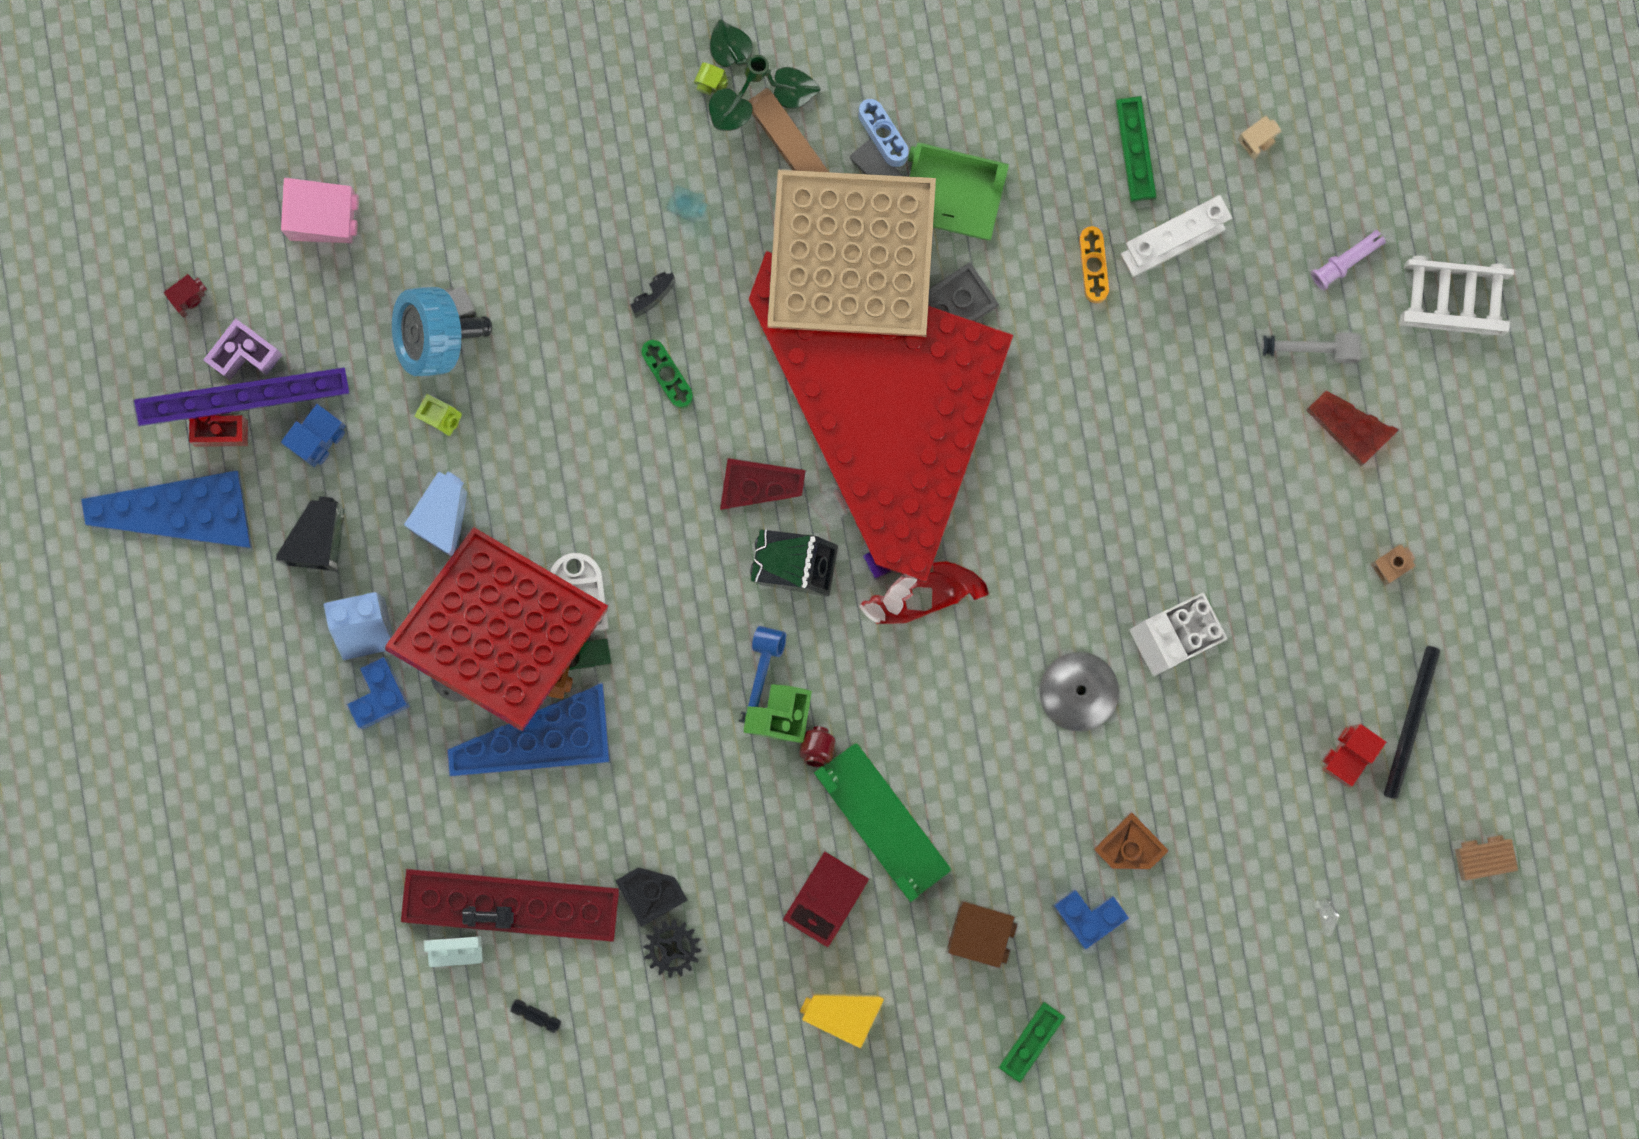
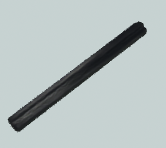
[1384,646,1441,799]

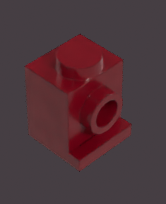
[163,274,208,318]

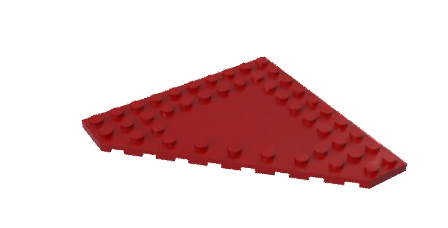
[748,251,1014,583]

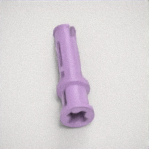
[1311,230,1386,291]

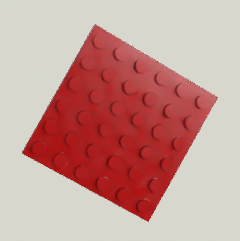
[385,527,608,731]

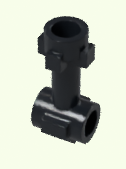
[462,906,514,929]

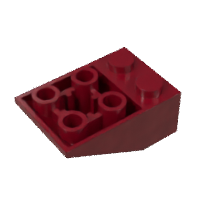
[782,851,870,948]

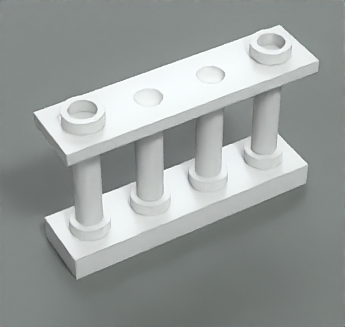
[1120,195,1232,278]
[1399,256,1514,336]

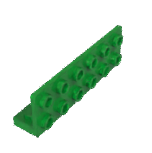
[814,743,951,902]

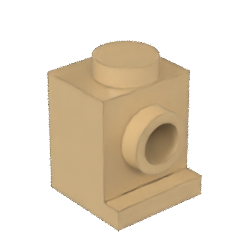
[1238,116,1281,160]

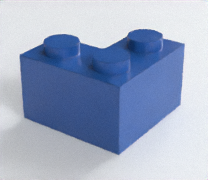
[281,404,346,468]
[347,657,411,730]
[1052,890,1129,950]

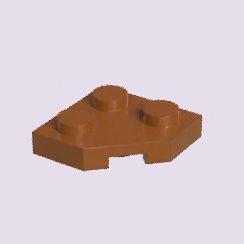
[1093,812,1169,869]

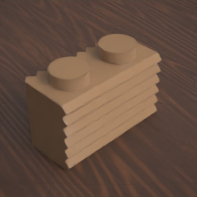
[1455,835,1518,881]

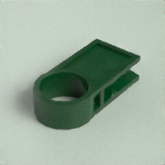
[569,638,612,671]

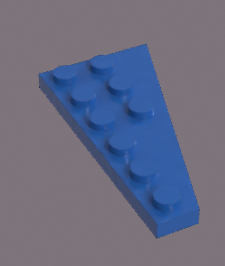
[81,470,252,549]
[448,682,610,777]

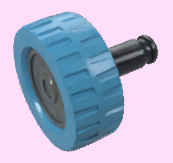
[392,287,492,376]

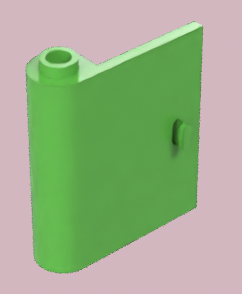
[908,142,1009,241]

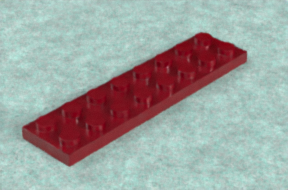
[401,869,620,942]

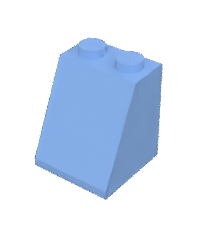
[404,471,467,557]
[323,592,393,660]

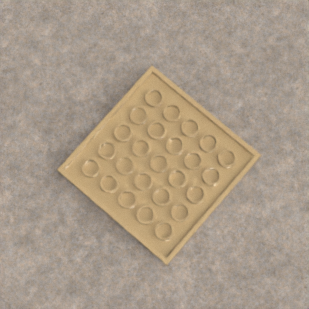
[768,170,936,337]

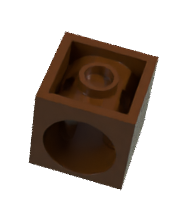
[946,901,1018,969]

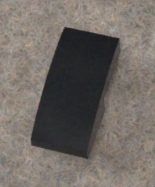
[630,272,676,318]

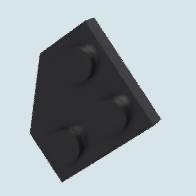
[615,867,688,927]

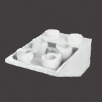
[1129,592,1228,677]

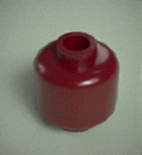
[799,726,836,768]

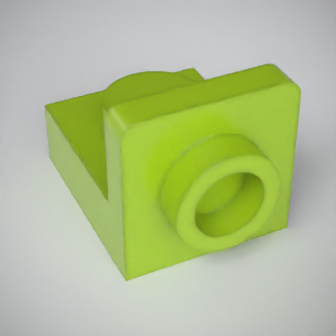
[414,394,462,436]

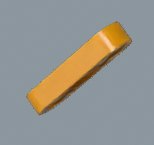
[1079,226,1109,303]

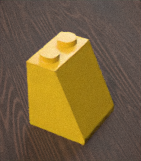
[800,993,884,1049]

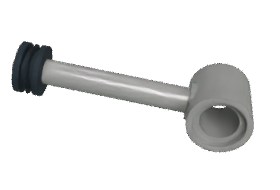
[1260,333,1361,363]

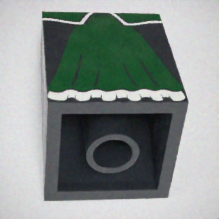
[276,496,345,572]
[750,529,838,597]

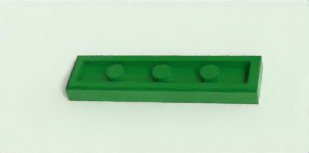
[1115,96,1157,203]

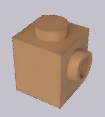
[1370,544,1416,586]

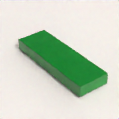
[998,1001,1066,1083]

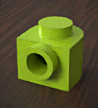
[694,62,728,95]

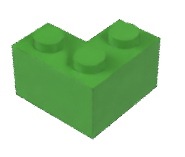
[743,684,812,743]

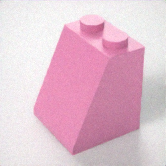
[281,178,359,243]

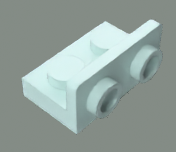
[424,936,483,967]

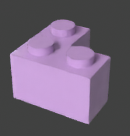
[203,318,282,381]

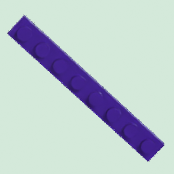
[133,367,350,427]

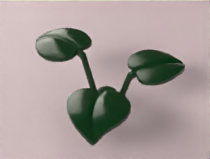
[708,19,821,131]

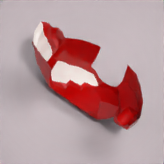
[859,561,989,624]

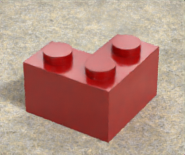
[189,390,248,447]
[1322,723,1387,788]

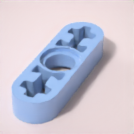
[858,99,909,167]

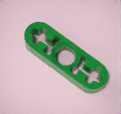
[641,340,693,409]

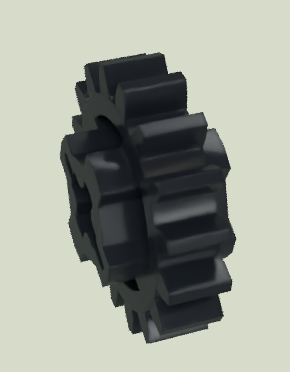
[643,919,702,978]

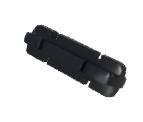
[510,999,561,1033]

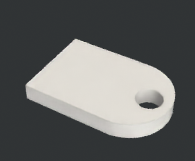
[550,553,609,631]

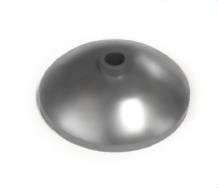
[1039,652,1119,732]

